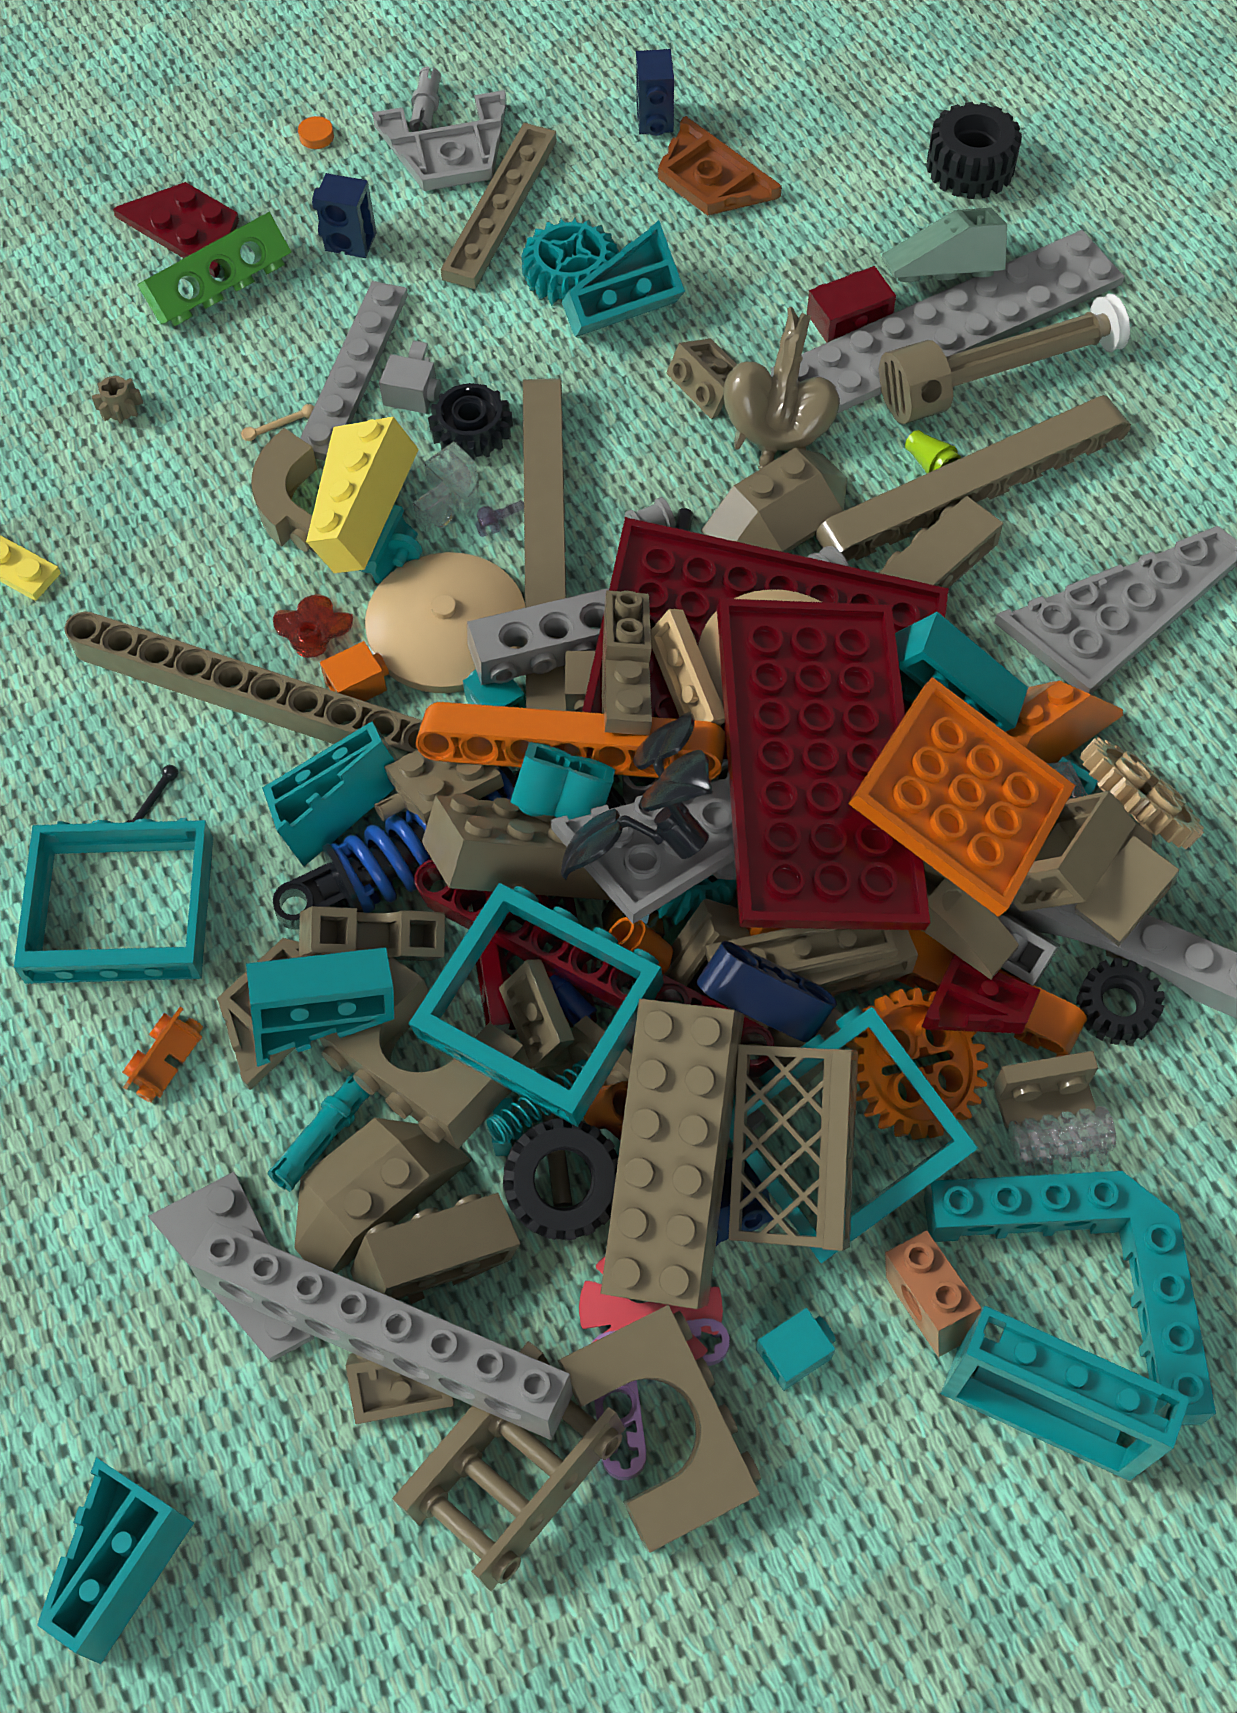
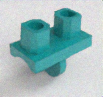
[358,505,423,584]

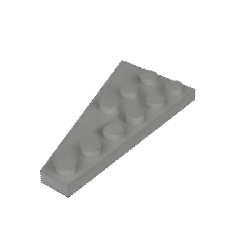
[994,526,1237,694]
[551,773,735,924]

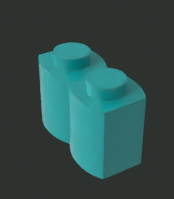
[510,742,615,820]

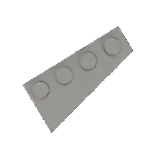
[148,1172,315,1362]

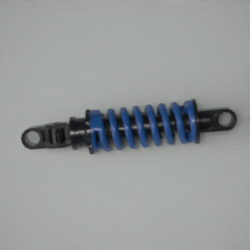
[273,765,617,930]

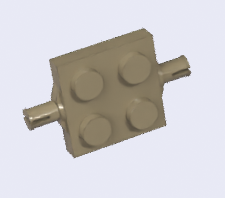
[374,750,504,826]

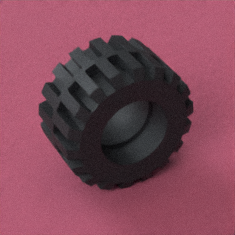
[927,102,1022,199]
[503,1118,618,1240]

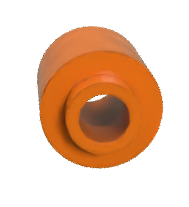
[609,917,673,974]

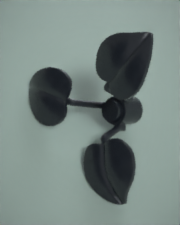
[561,712,713,880]

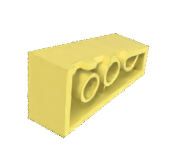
[306,417,419,573]

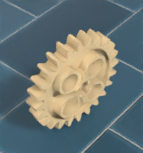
[1080,737,1204,849]

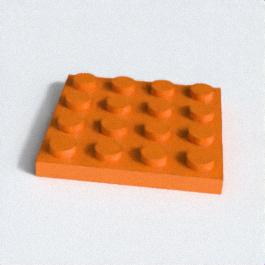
[848,677,1076,917]

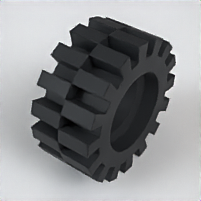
[1076,958,1165,1045]

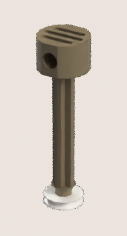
[878,294,1130,424]

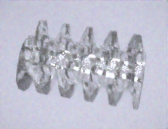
[1009,1105,1116,1176]

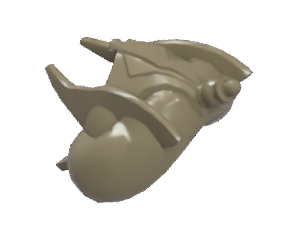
[723,307,840,469]

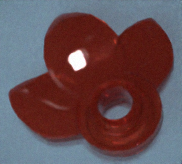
[273,594,353,658]

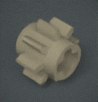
[92,375,143,424]

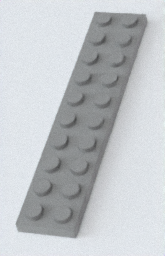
[771,230,1125,414]

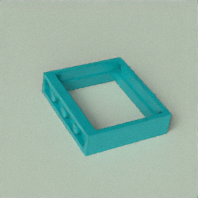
[14,817,213,984]
[409,883,664,1127]
[729,1006,978,1263]
[940,1306,1190,1481]

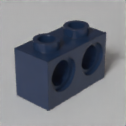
[636,49,674,136]
[312,173,377,258]

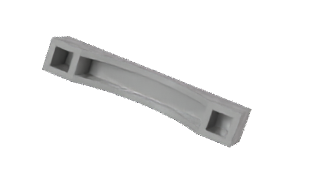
[1005,902,1237,1019]

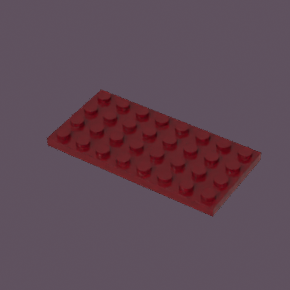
[717,598,931,931]

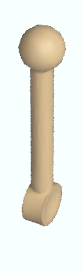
[241,404,314,441]

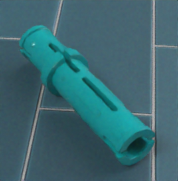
[268,1073,370,1192]

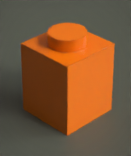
[320,641,389,701]

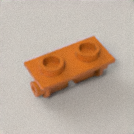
[122,1007,204,1103]

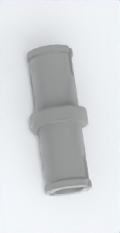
[409,66,441,132]

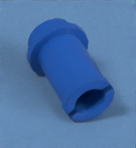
[549,974,597,1027]

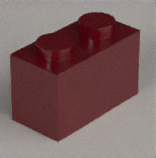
[807,266,896,343]

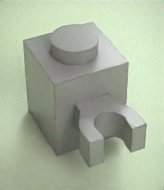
[379,340,441,414]

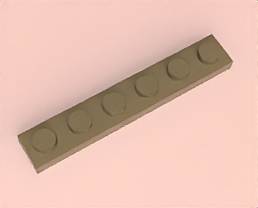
[440,123,557,289]

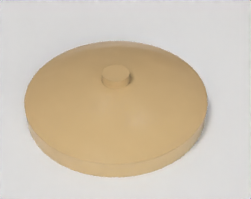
[365,552,525,693]

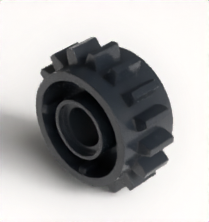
[428,383,513,461]

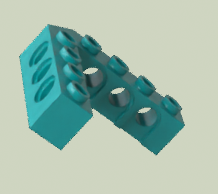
[924,1171,1216,1426]

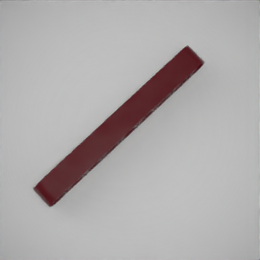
[415,860,774,1078]

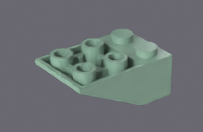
[882,208,1007,282]

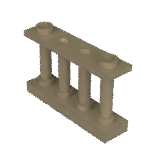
[392,1341,625,1592]

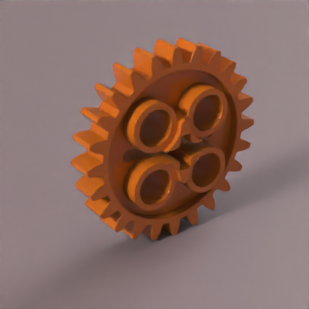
[845,988,988,1140]

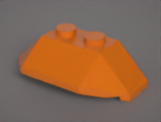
[1006,680,1123,766]

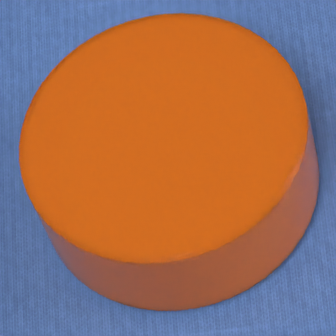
[298,116,334,149]

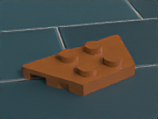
[658,116,782,216]

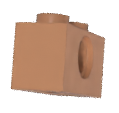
[885,1230,981,1357]

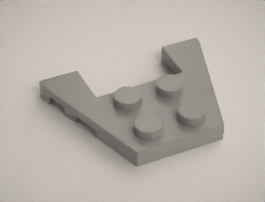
[372,90,507,191]

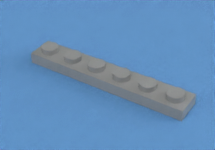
[300,281,408,461]

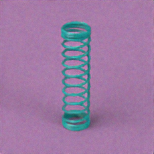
[486,1059,587,1145]

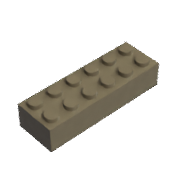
[601,999,744,1309]

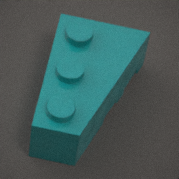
[562,220,685,337]
[895,612,1028,732]
[262,721,398,867]
[246,947,394,1067]
[37,1457,194,1664]

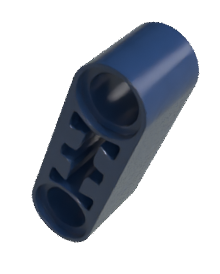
[697,941,837,1043]

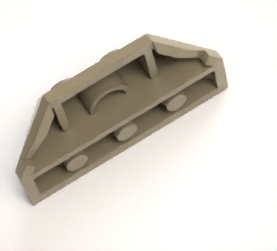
[701,447,847,553]
[295,1118,471,1274]

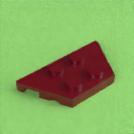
[113,182,239,278]

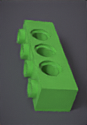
[137,211,292,326]

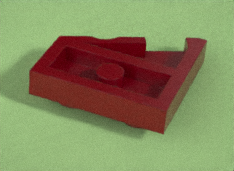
[921,954,1041,1034]

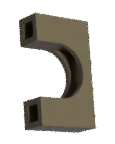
[319,957,531,1150]
[558,1305,761,1553]

